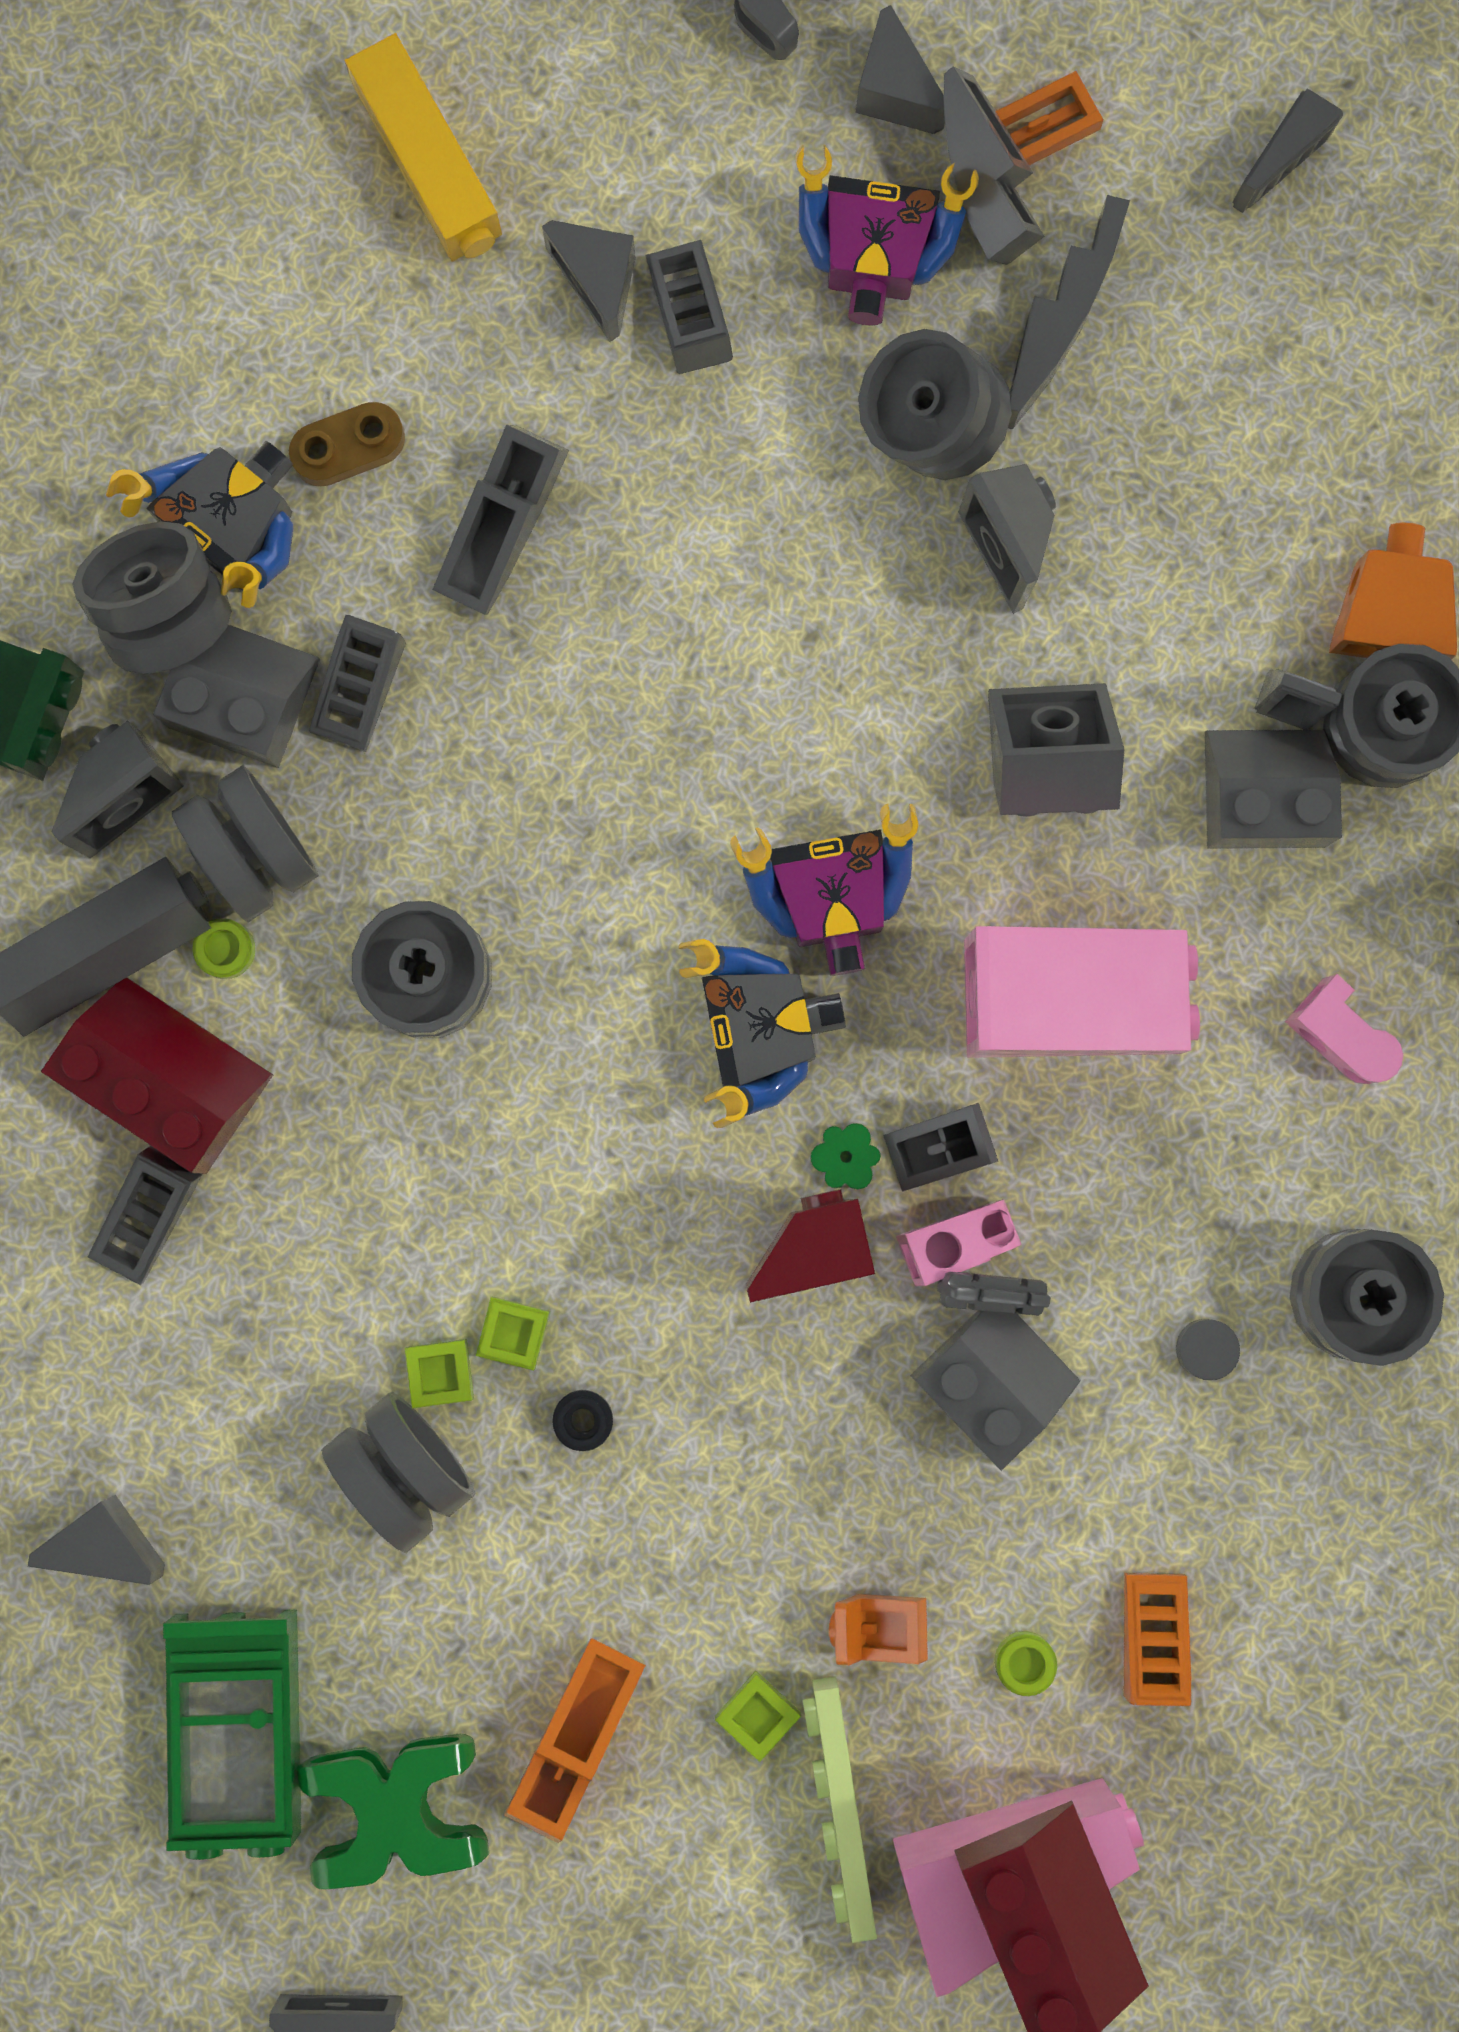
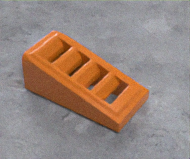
[1123,1573,1191,1706]

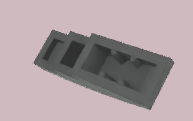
[1008,195,1130,429]

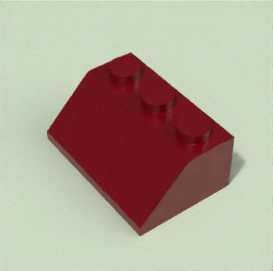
[40,977,274,1174]
[746,1189,875,1303]
[954,1800,1149,2032]

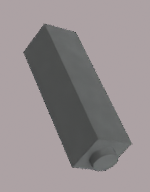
[0,856,211,1037]

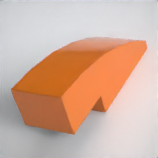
[503,1638,646,1843]

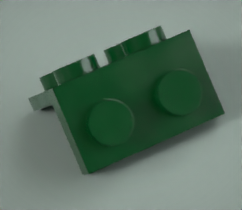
[0,640,85,781]

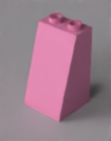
[964,926,1200,1058]
[893,1778,1144,1997]

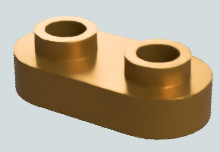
[289,402,405,487]

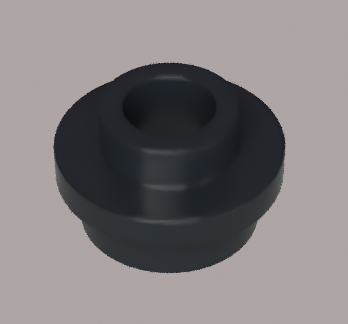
[552,1390,613,1451]

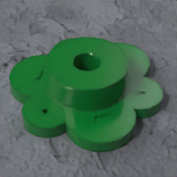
[810,1123,881,1190]

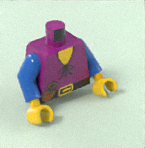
[795,145,979,326]
[730,804,919,976]

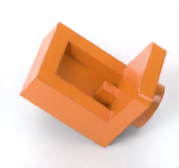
[829,1594,928,1666]

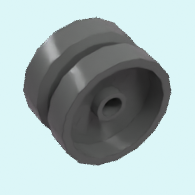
[858,329,1012,481]
[72,521,232,674]
[1323,644,1459,788]
[172,765,319,922]
[352,901,492,1039]
[1289,1229,1444,1366]
[321,1392,476,1553]

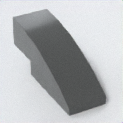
[944,66,1045,265]
[432,424,569,615]

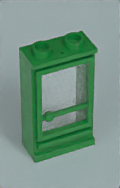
[163,1610,301,1860]

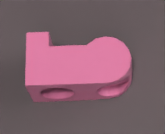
[1285,974,1403,1084]
[896,1199,1022,1286]

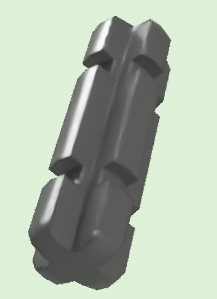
[937,1271,1051,1316]

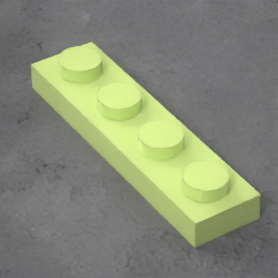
[803,1676,877,1943]

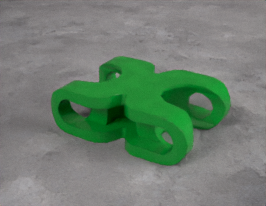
[297,1734,490,1889]

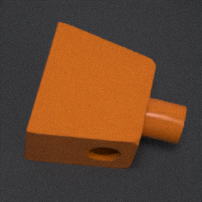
[1329,522,1457,659]

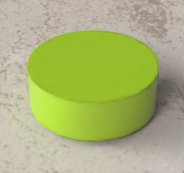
[192,918,255,979]
[994,1631,1057,1696]

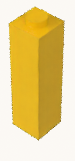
[344,33,502,262]

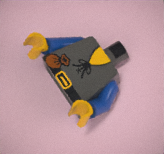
[106,441,294,608]
[679,939,846,1128]

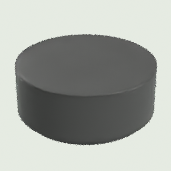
[1176,1319,1240,1380]

